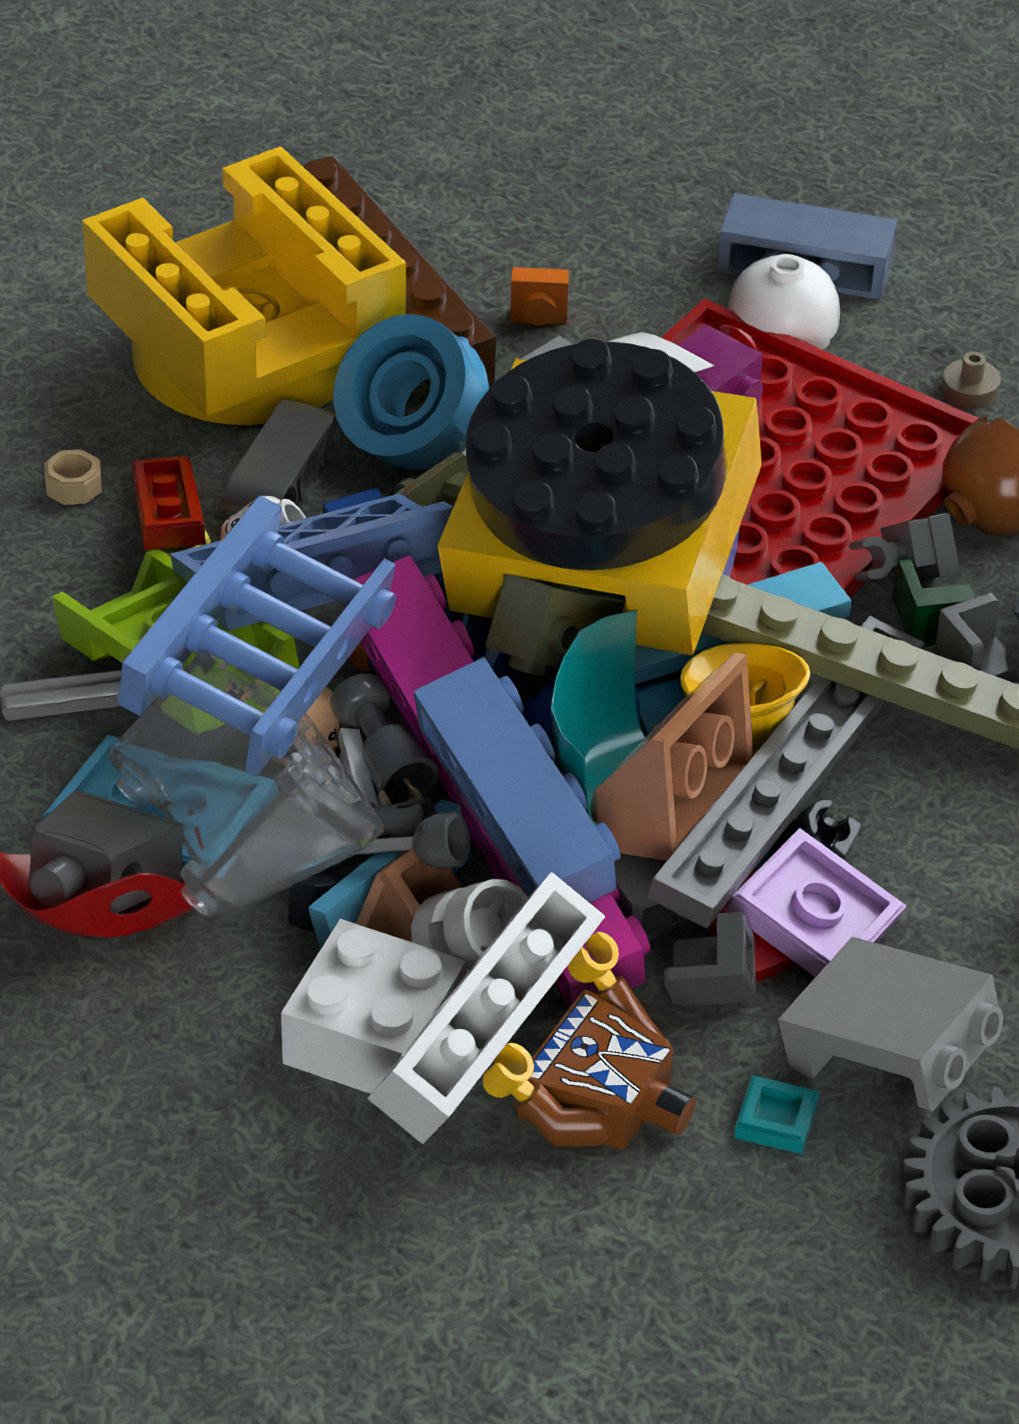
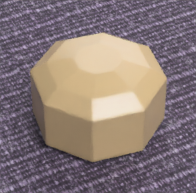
[44,449,102,505]

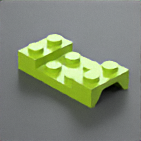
[52,549,300,732]

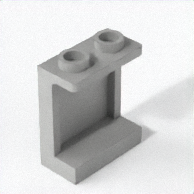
[778,937,1003,1111]

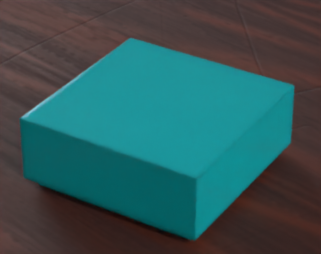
[734,1075,820,1154]

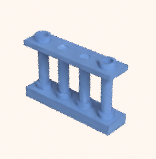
[118,495,397,777]

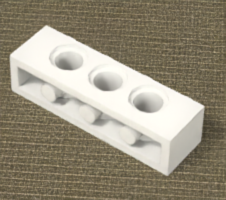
[367,872,606,1144]

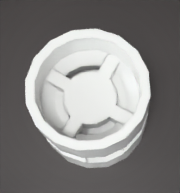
[411,879,528,974]

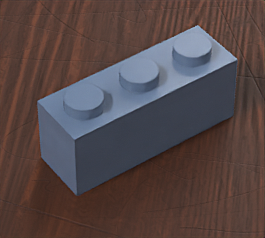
[717,193,897,299]

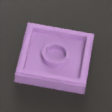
[725,828,906,977]

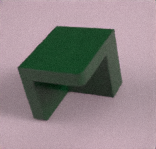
[893,559,976,646]

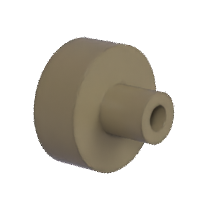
[942,352,1001,409]

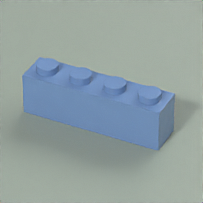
[413,657,621,903]

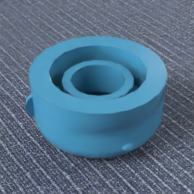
[333,314,489,471]

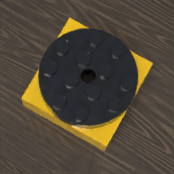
[437,339,762,656]

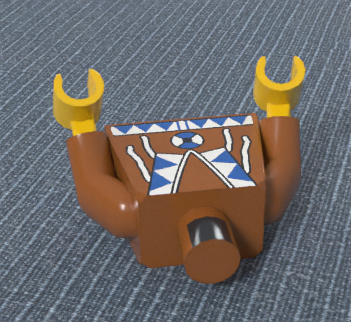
[483,932,696,1150]

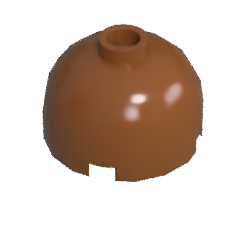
[942,415,1019,536]

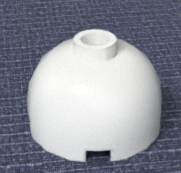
[727,254,840,350]

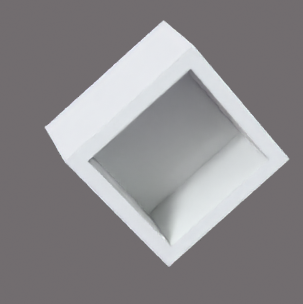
[281,919,466,1094]

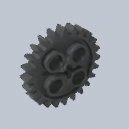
[901,1087,1019,1289]

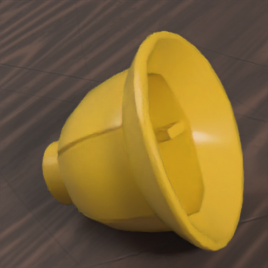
[680,643,810,756]

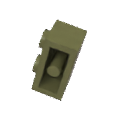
[485,574,626,676]

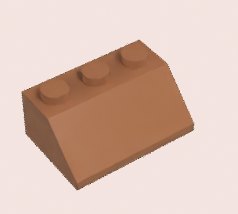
[591,653,753,861]

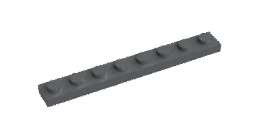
[647,616,925,929]

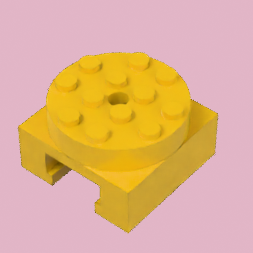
[82,146,406,425]

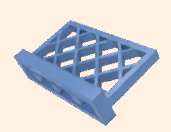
[170,494,453,631]

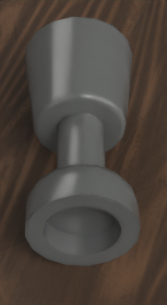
[330,673,439,804]

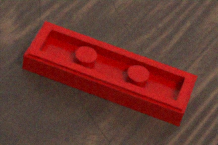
[131,456,206,550]

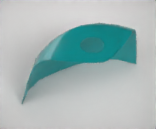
[551,610,645,825]

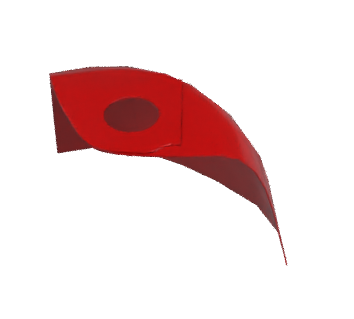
[0,813,214,939]

